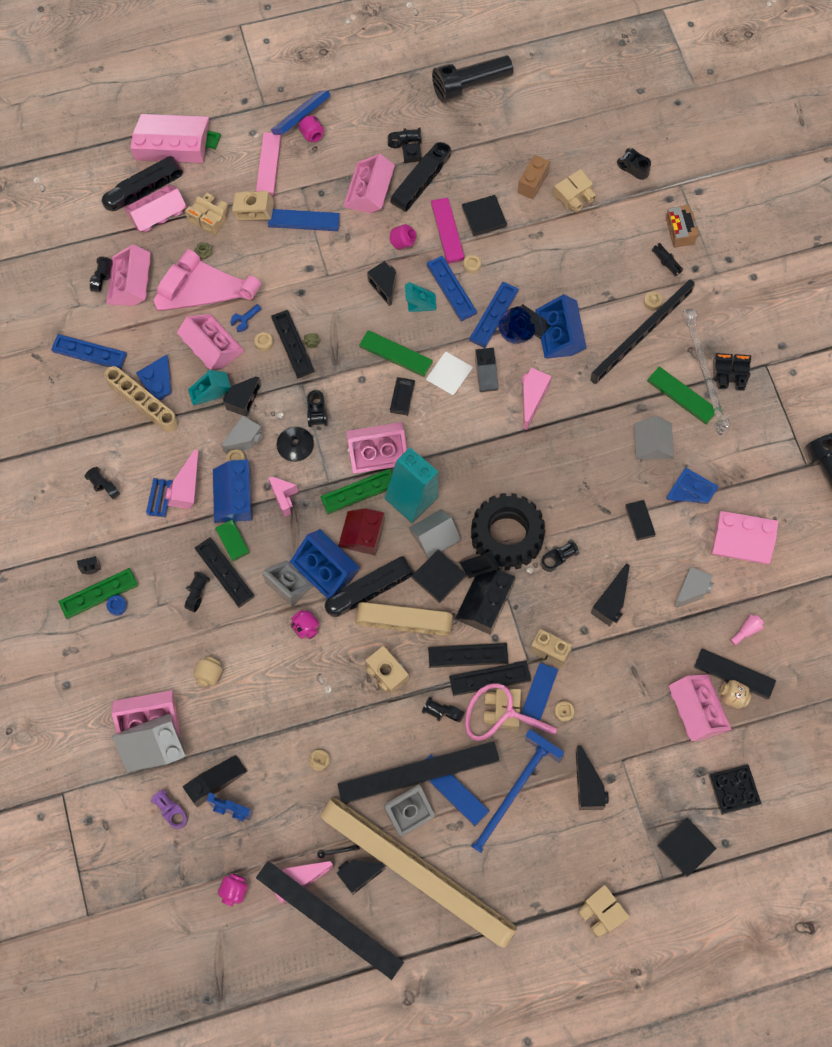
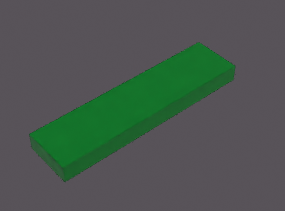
[359,330,433,377]
[647,366,719,425]
[320,469,392,515]
[58,568,138,619]

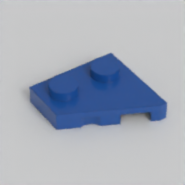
[136,355,172,401]
[666,467,719,504]
[206,793,252,822]

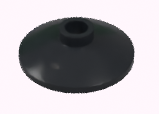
[276,427,314,462]

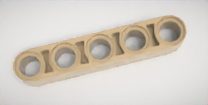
[104,366,178,432]
[355,602,453,636]

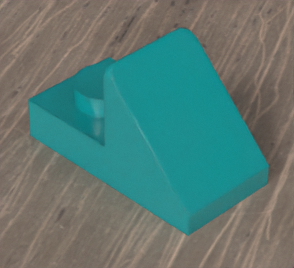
[405,282,436,312]

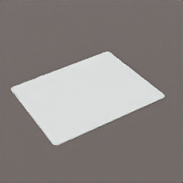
[426,352,473,395]

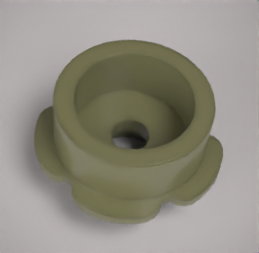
[194,242,212,259]
[303,333,321,348]

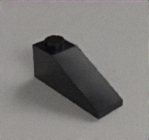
[591,563,630,627]
[575,745,609,810]
[183,755,248,807]

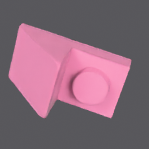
[269,477,298,517]

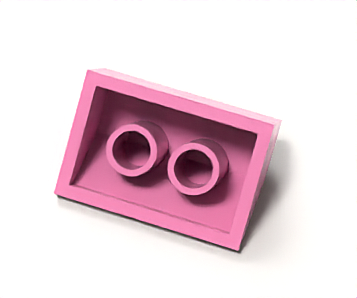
[343,154,395,213]
[123,184,187,232]
[106,244,151,306]
[177,314,244,370]
[346,422,407,474]
[712,511,778,564]
[669,674,732,742]
[112,690,180,737]

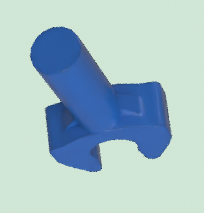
[230,304,261,332]

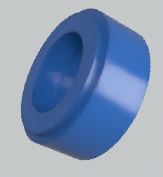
[106,595,127,616]

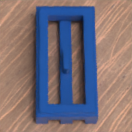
[146,478,173,518]

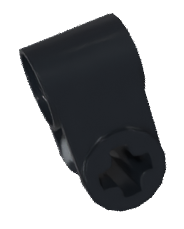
[617,148,651,180]
[307,390,327,427]

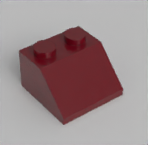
[338,508,385,556]

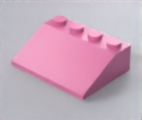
[130,114,209,163]

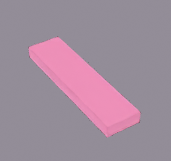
[256,132,281,196]

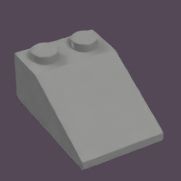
[112,713,186,772]

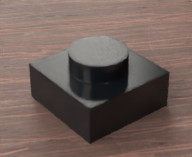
[402,143,422,163]
[77,556,101,575]

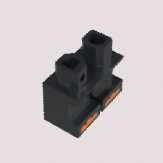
[713,353,751,391]

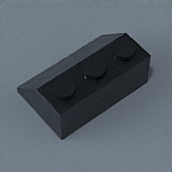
[455,569,515,635]

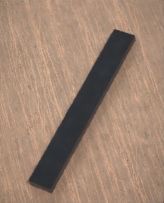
[590,279,695,384]
[337,741,500,804]
[256,861,404,980]

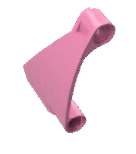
[153,249,262,311]

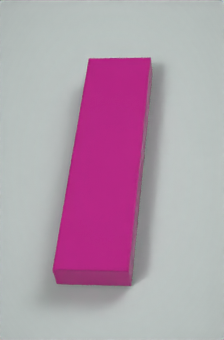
[431,197,464,264]

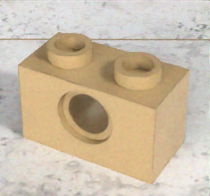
[232,191,274,221]
[365,646,409,695]

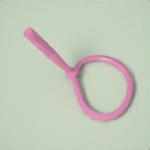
[465,684,557,741]

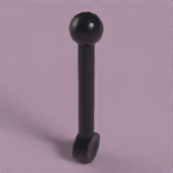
[317,845,360,858]

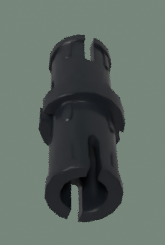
[652,243,683,276]

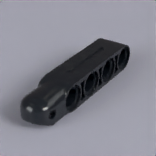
[390,142,451,212]
[101,156,183,211]
[325,556,414,617]

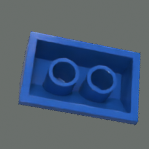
[535,294,587,359]
[213,459,252,523]
[290,529,360,599]

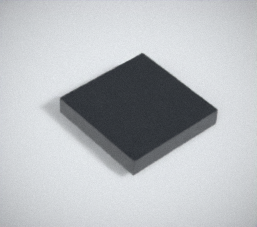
[462,195,507,237]
[411,550,466,603]
[709,765,762,815]
[657,818,717,878]

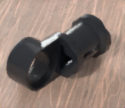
[387,127,421,149]
[90,257,113,292]
[84,467,120,499]
[541,539,579,572]
[184,571,210,613]
[421,697,465,723]

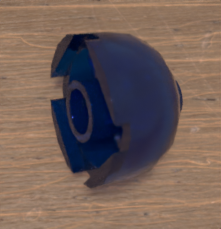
[498,306,535,344]

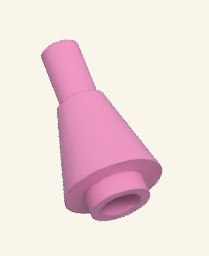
[731,614,764,646]

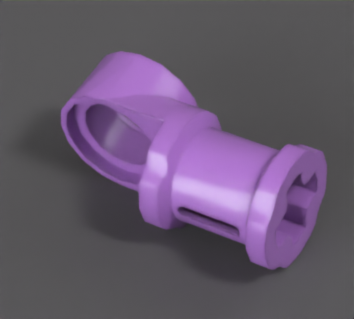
[151,789,188,829]

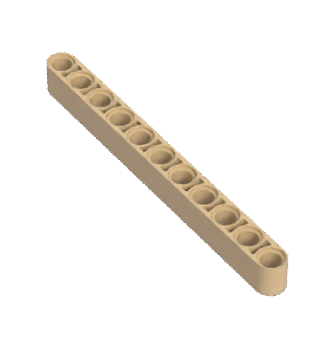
[320,798,517,948]

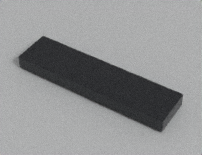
[271,309,314,379]
[195,537,255,608]
[428,643,508,668]
[694,649,776,699]
[449,661,531,696]

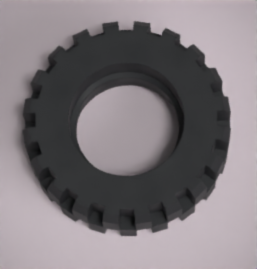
[471,493,545,570]

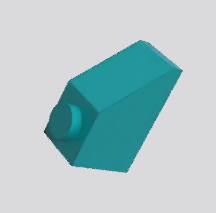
[188,370,231,405]

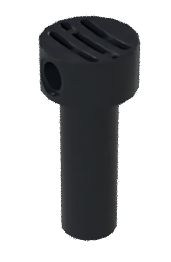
[432,55,513,102]
[805,433,832,489]

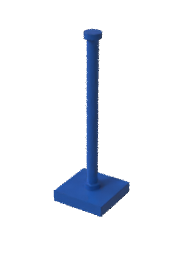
[471,729,564,853]

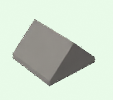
[634,416,674,459]
[409,509,461,559]
[262,561,313,607]
[384,785,436,837]

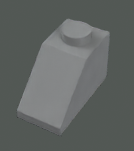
[221,416,263,454]
[674,567,714,608]

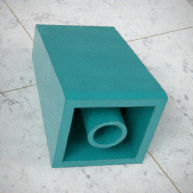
[385,447,439,524]

